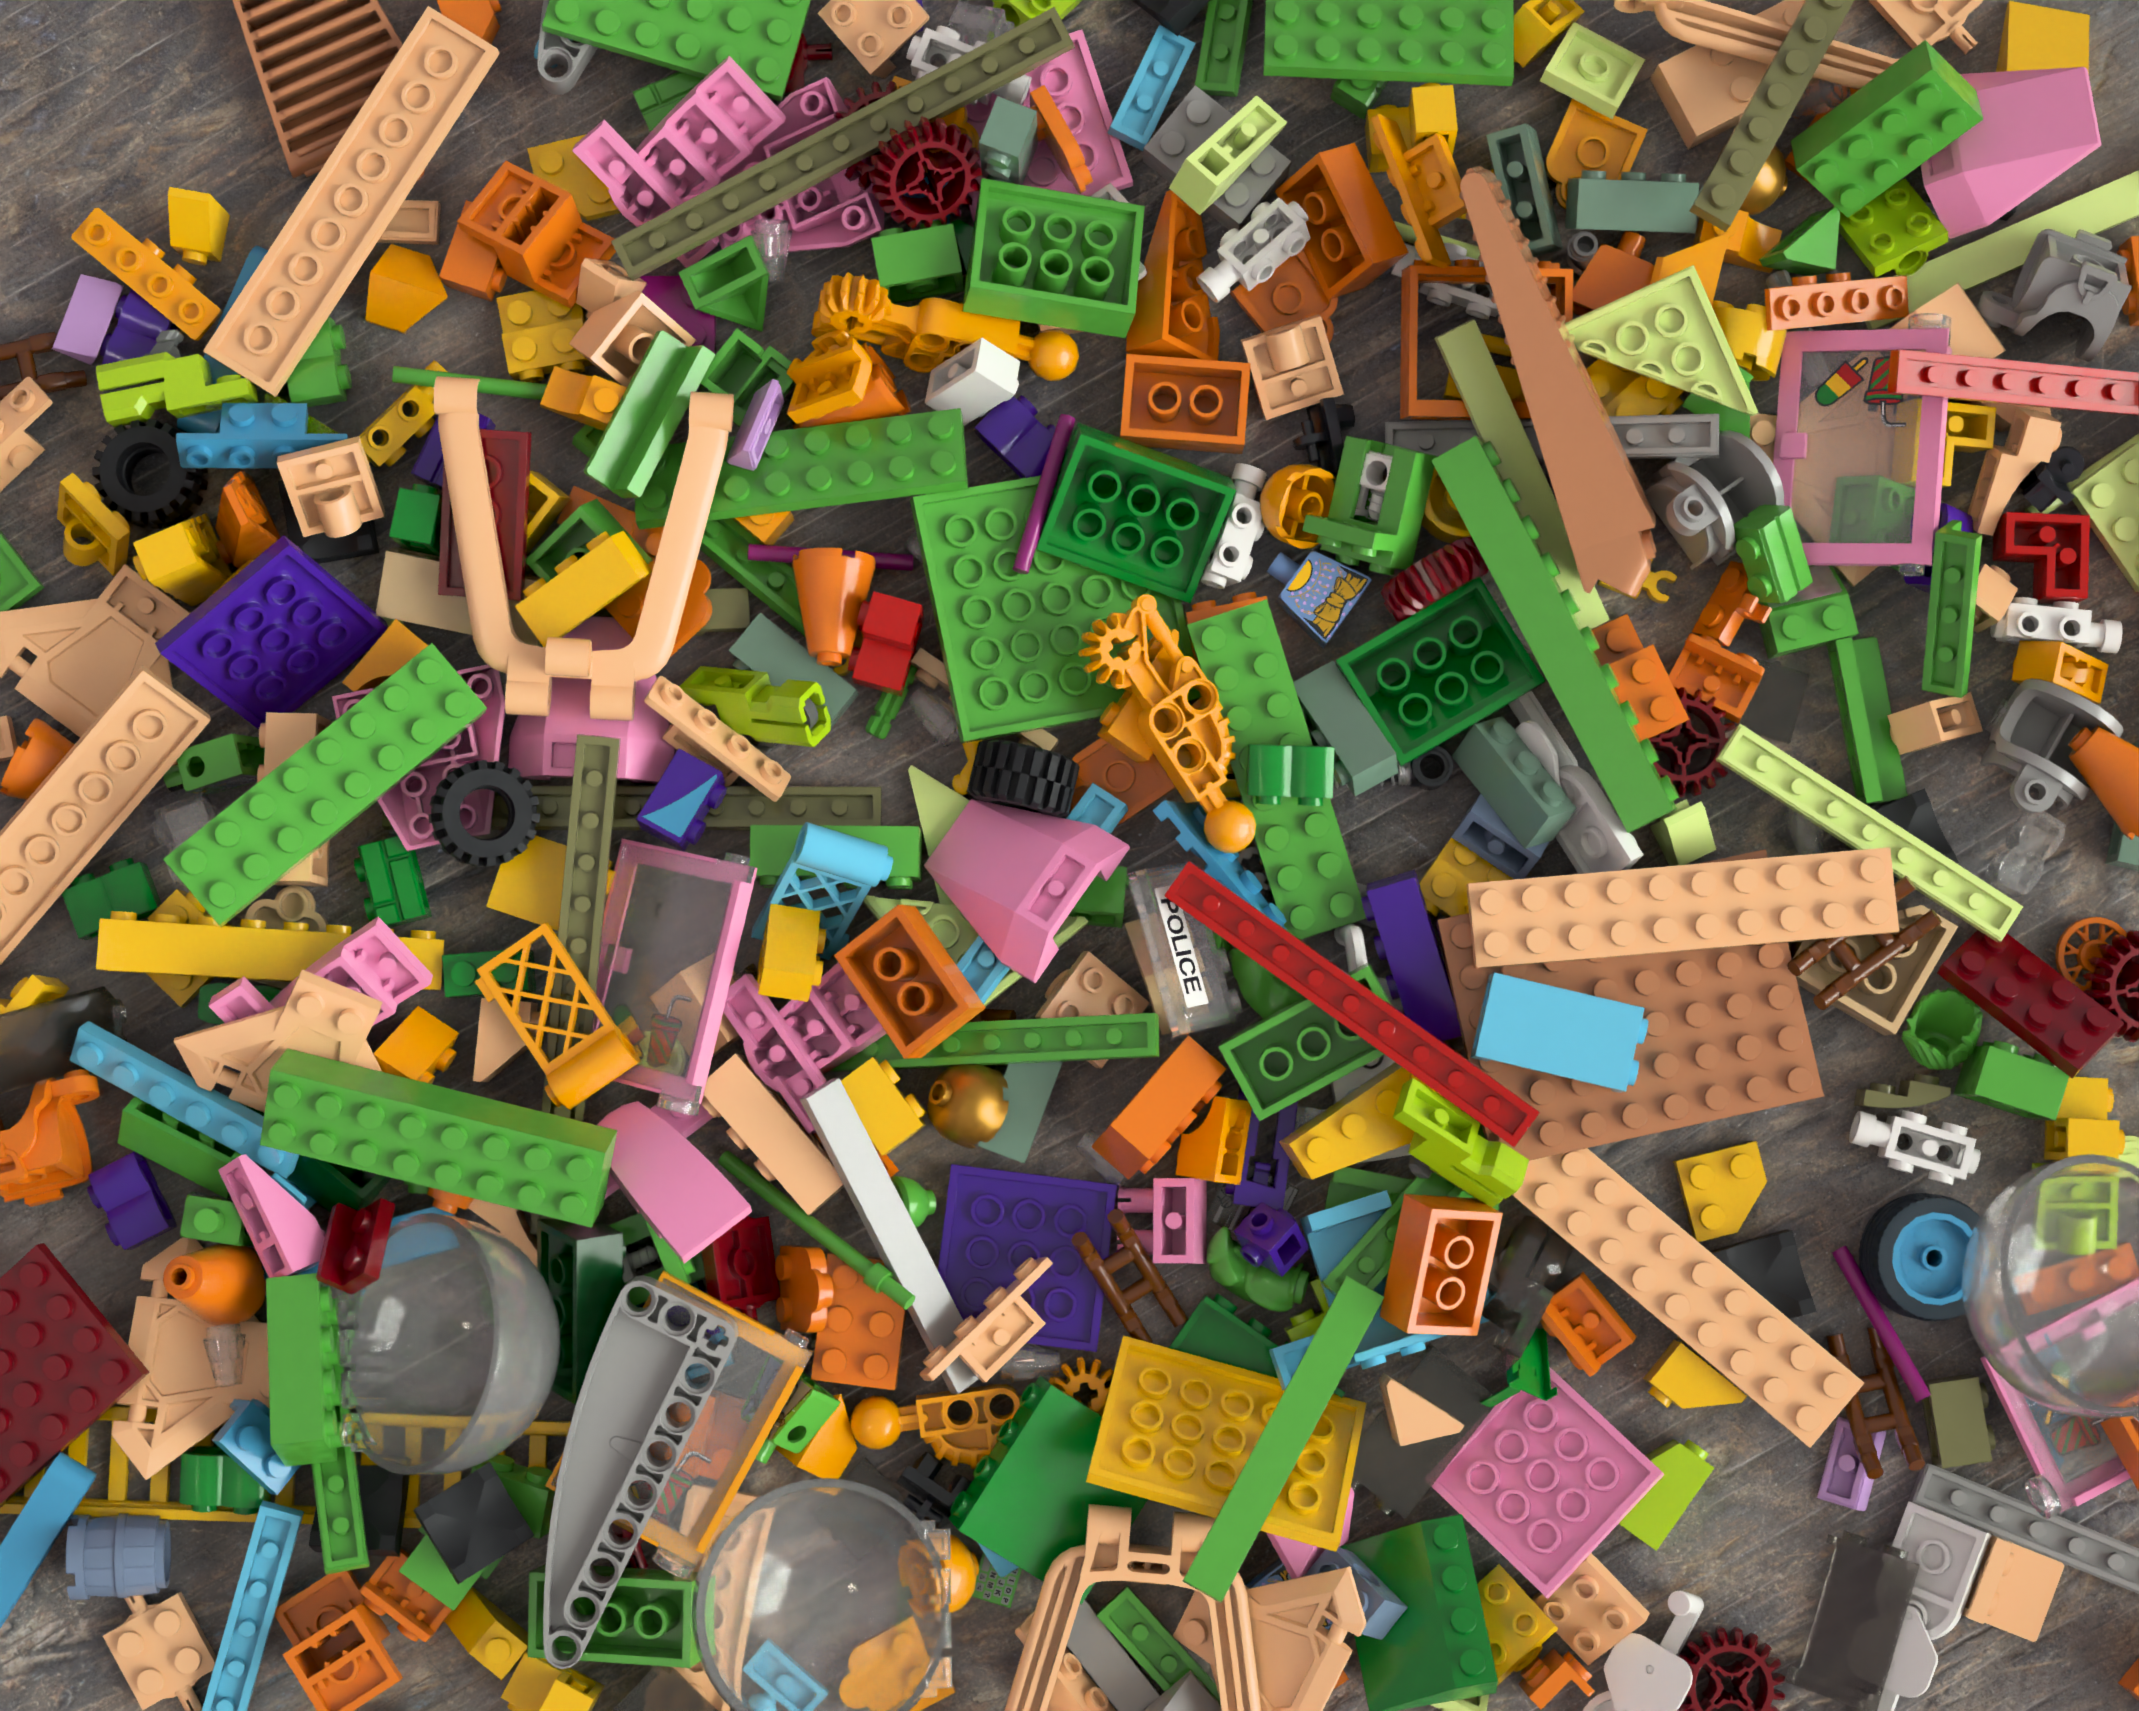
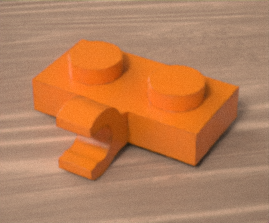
[1692,561,1772,647]

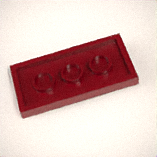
[438,429,532,600]
[1937,930,2124,1079]

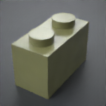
[1922,1374,1996,1469]

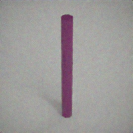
[1012,414,1076,574]
[747,544,913,571]
[1832,1245,1931,1403]

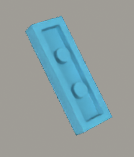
[1107,25,1196,151]

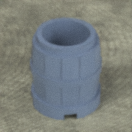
[66,1513,171,1600]

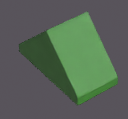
[1759,206,1840,276]

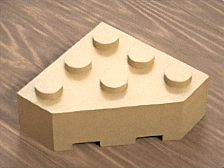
[1790,905,1958,1036]

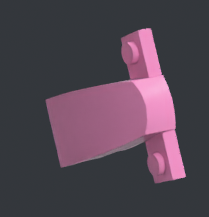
[572,56,786,268]
[208,916,433,1026]
[723,963,887,1134]
[597,1095,752,1264]

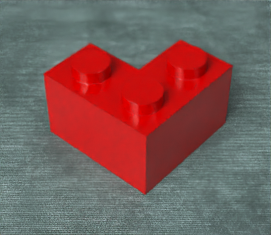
[1993,512,2090,604]
[847,591,925,697]

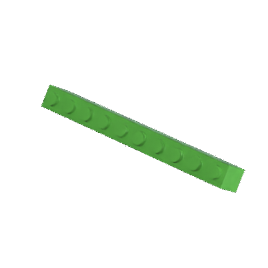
[1431,436,1679,833]

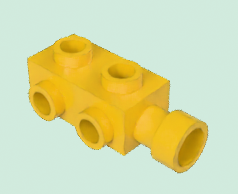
[359,360,447,467]

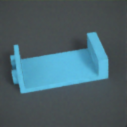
[1470,972,1648,1093]
[1300,1190,1436,1370]

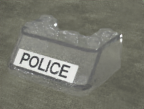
[1125,861,1242,1044]

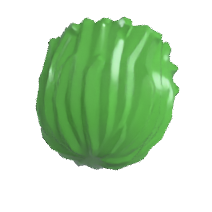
[1901,988,1983,1070]

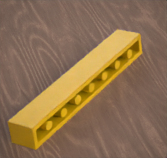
[96,911,444,991]

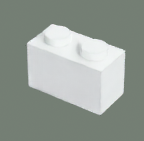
[925,338,1020,426]

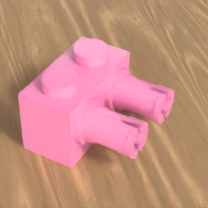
[1117,1178,1207,1264]

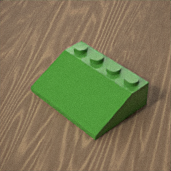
[962,178,1145,338]

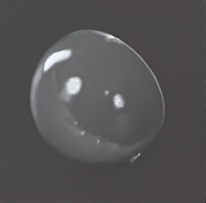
[1962,1154,2139,1422]
[337,1213,561,1475]
[691,1478,952,1711]

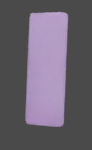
[52,274,124,365]
[726,379,784,471]
[1817,1417,1886,1511]

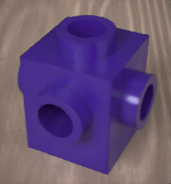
[1234,1202,1309,1277]

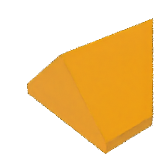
[1650,231,1730,305]
[365,244,448,334]
[775,1394,858,1484]

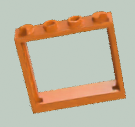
[1400,259,1573,420]

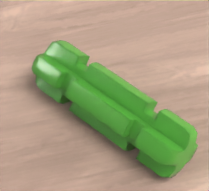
[865,664,917,739]

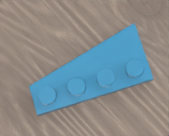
[1152,800,1288,931]

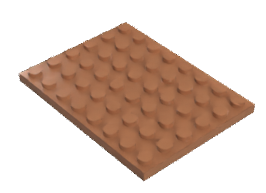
[1436,849,1824,1161]

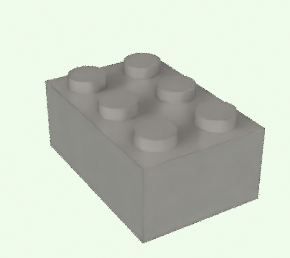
[1143,85,1291,231]

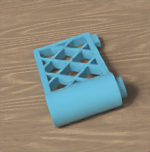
[751,822,893,960]

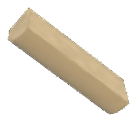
[376,547,541,646]

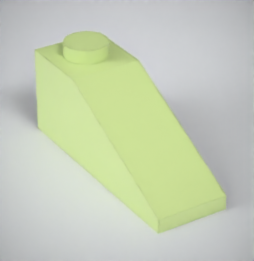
[1169,95,1287,215]

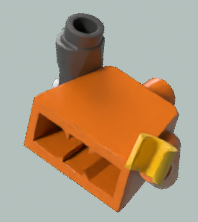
[1566,231,1655,316]

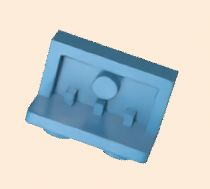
[212,1398,301,1495]

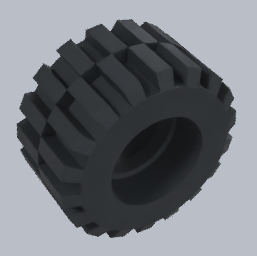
[92,419,208,529]
[967,739,1080,817]
[428,760,540,867]

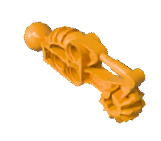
[811,272,1079,381]
[1078,594,1256,853]
[850,1356,1114,1469]

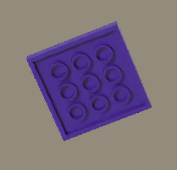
[155,535,388,729]
[938,1164,1117,1352]

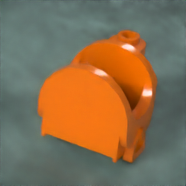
[0,1069,100,1207]

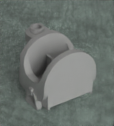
[1976,229,2132,362]
[1644,430,1784,570]
[1980,678,2123,813]

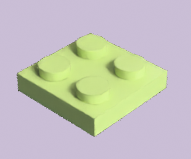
[1540,22,1646,119]

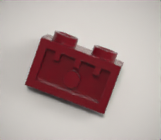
[316,1198,395,1295]

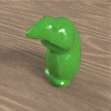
[1229,947,1304,1018]
[1207,1227,1310,1312]

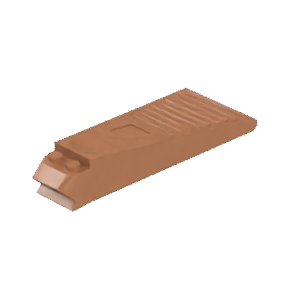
[232,0,403,178]
[1459,166,1657,597]

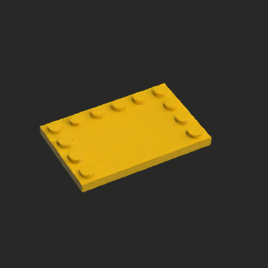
[1086,1335,1367,1552]

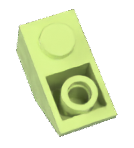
[1650,799,1716,866]

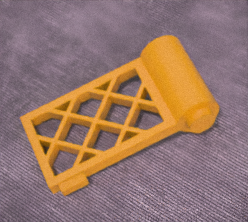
[475,922,640,1110]

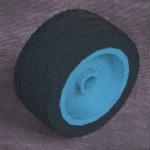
[1859,1193,1997,1321]

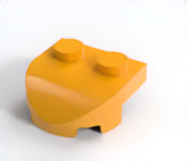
[787,330,872,424]

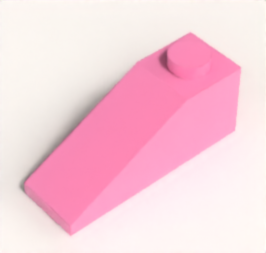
[218,1154,326,1278]

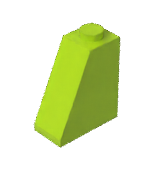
[1619,1439,1714,1551]

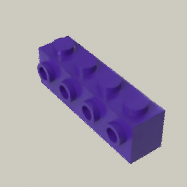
[1361,869,1462,1041]

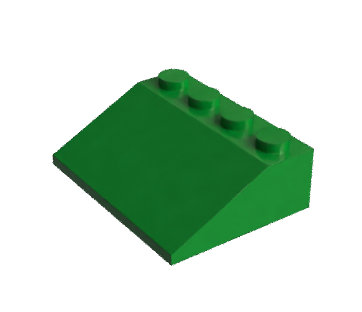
[1036,422,1236,603]
[1336,577,1545,767]
[1340,1514,1498,1711]

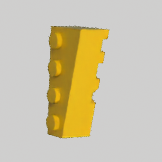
[133,513,232,606]
[1279,1062,1452,1180]

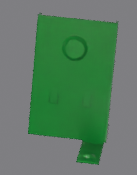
[1480,1310,1558,1408]

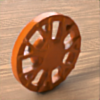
[2055,917,2126,991]

